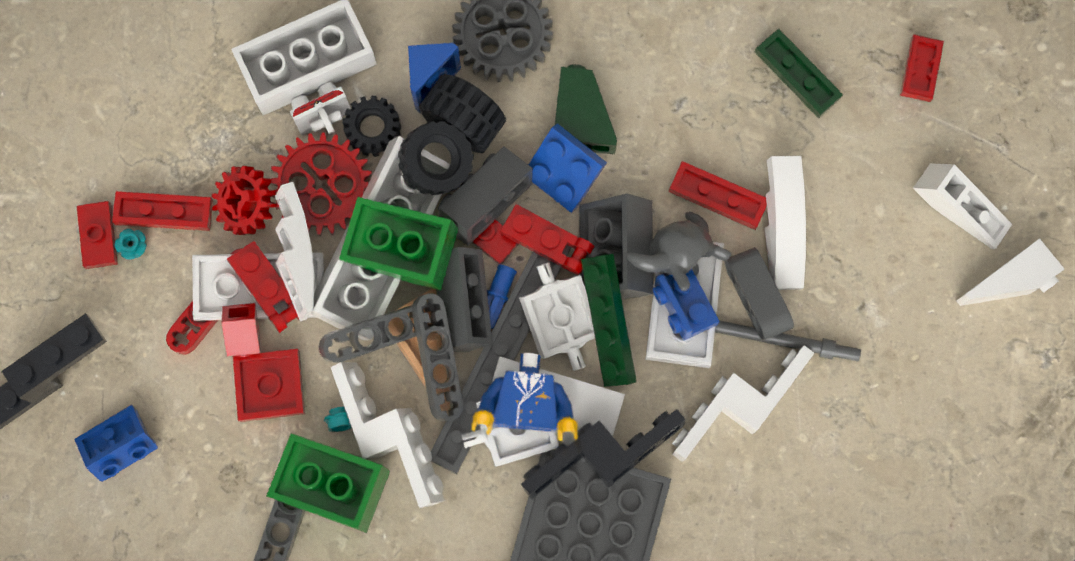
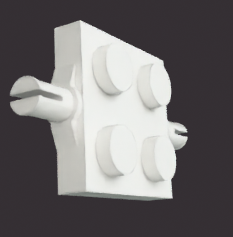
[519,262,595,371]
[461,402,574,467]

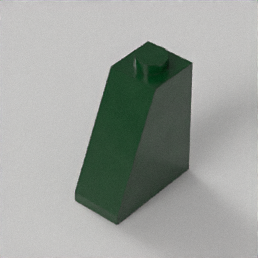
[555,64,617,155]

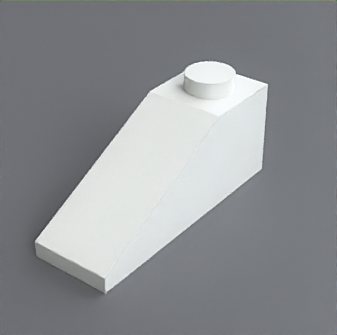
[913,163,1012,249]
[957,239,1064,306]

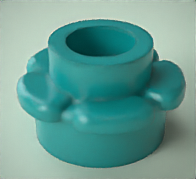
[115,229,147,260]
[324,407,352,432]

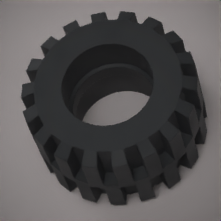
[419,74,506,153]

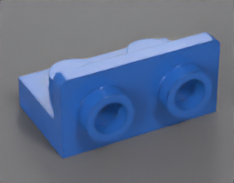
[653,268,720,341]
[74,405,158,482]

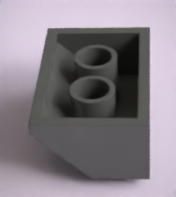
[579,193,654,299]

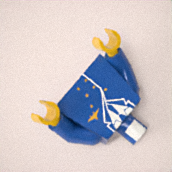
[471,353,578,441]

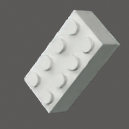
[231,0,377,116]

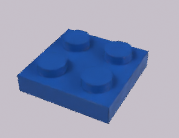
[528,124,607,213]

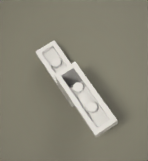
[672,345,814,462]
[330,362,445,508]

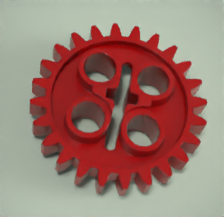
[270,132,372,236]

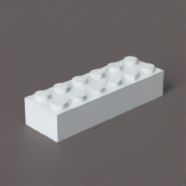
[311,136,450,340]

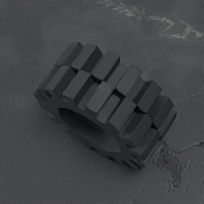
[343,95,401,157]

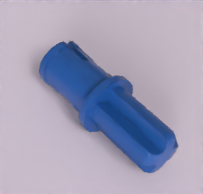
[487,264,517,329]

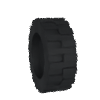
[398,121,474,195]

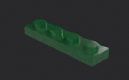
[581,254,637,387]

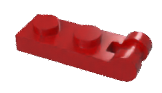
[500,204,595,275]
[227,241,299,333]

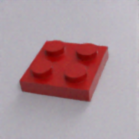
[233,348,305,422]

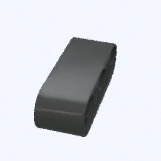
[724,247,794,341]

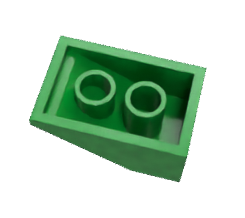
[339,197,459,291]
[266,433,390,533]

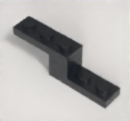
[0,313,107,429]
[521,409,686,499]

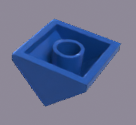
[408,43,461,113]

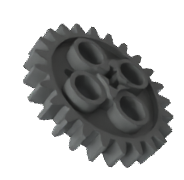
[452,0,553,82]

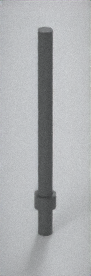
[715,320,861,362]

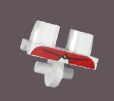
[290,82,351,136]

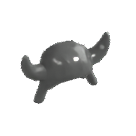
[626,212,731,291]

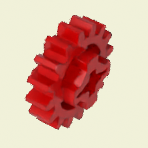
[211,166,276,235]

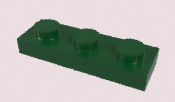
[755,28,843,118]

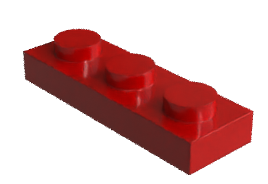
[669,161,767,230]
[112,191,213,231]

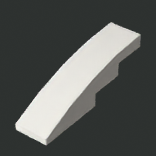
[764,156,806,290]
[275,182,314,322]

